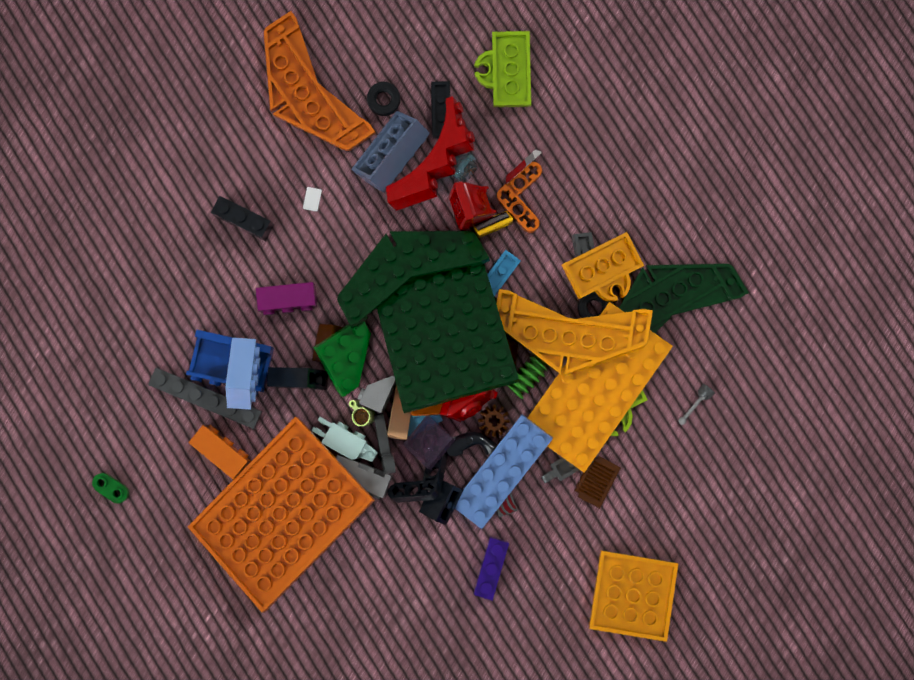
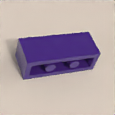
[473,536,509,601]

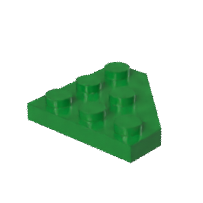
[313,322,371,397]

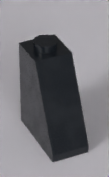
[267,367,328,390]

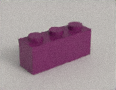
[256,282,317,315]

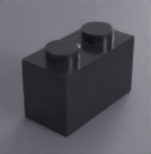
[419,480,463,525]

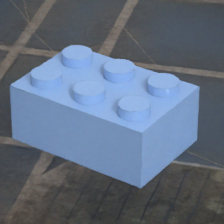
[225,337,260,410]

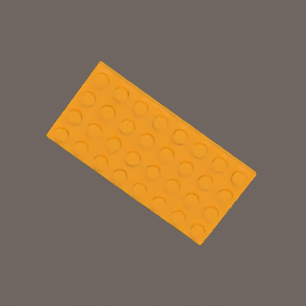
[527,302,673,473]

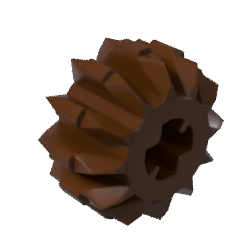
[478,404,511,437]

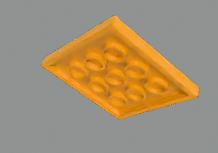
[589,550,678,642]

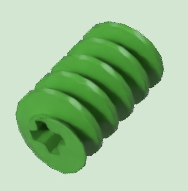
[507,356,547,399]

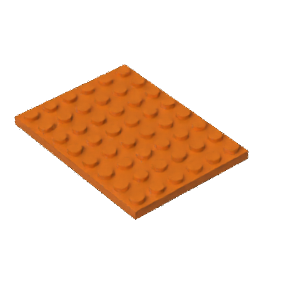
[188,416,375,613]

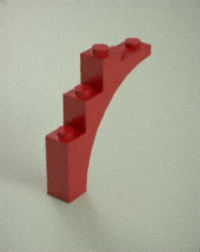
[386,96,475,211]

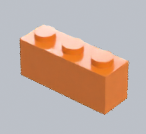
[188,424,251,479]

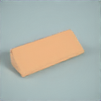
[387,385,411,441]

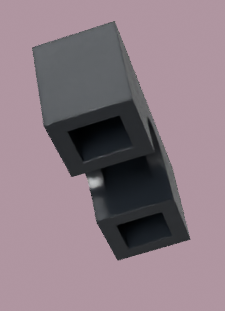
[211,196,274,242]

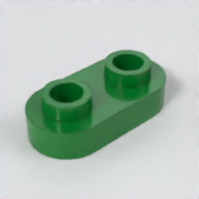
[92,473,129,503]

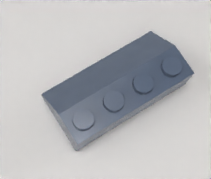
[351,111,430,192]

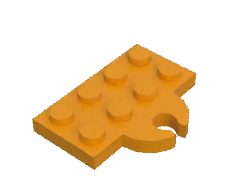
[561,232,644,302]

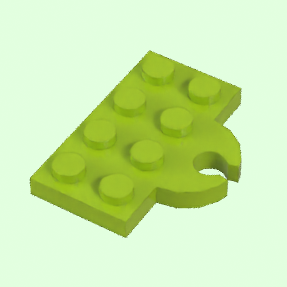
[474,31,531,107]

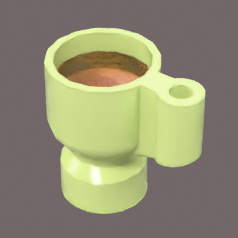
[349,400,376,426]

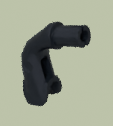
[444,431,497,457]

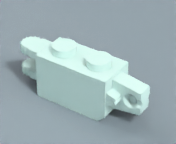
[312,416,378,462]

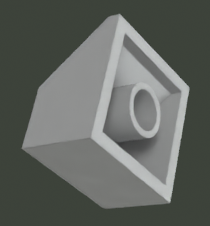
[358,376,396,414]

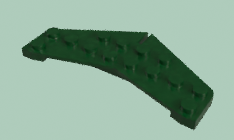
[337,231,490,329]
[619,264,749,333]

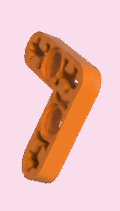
[497,162,542,233]

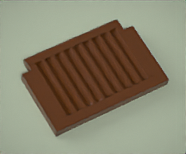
[574,456,621,509]

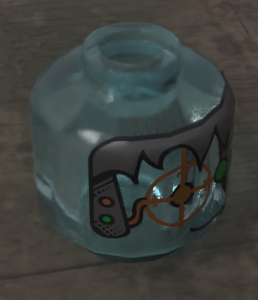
[452,153,478,181]

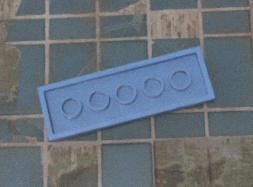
[455,414,553,529]

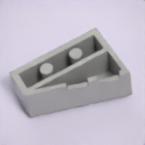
[337,455,393,499]

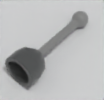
[678,383,715,425]

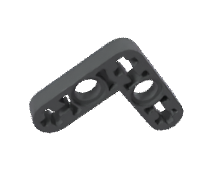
[373,414,396,474]

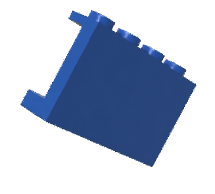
[186,329,274,395]

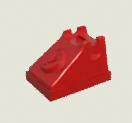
[448,181,496,231]
[439,389,498,422]

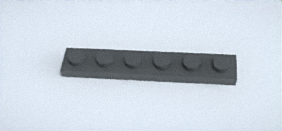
[148,368,262,429]

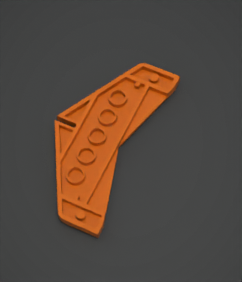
[264,11,376,151]

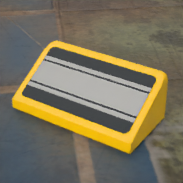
[473,211,513,238]

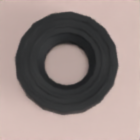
[367,82,400,116]
[578,291,609,318]

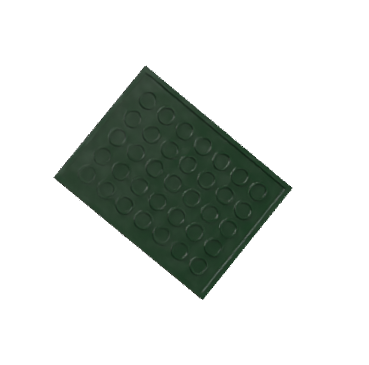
[377,264,519,414]

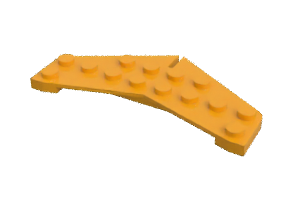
[496,289,653,376]

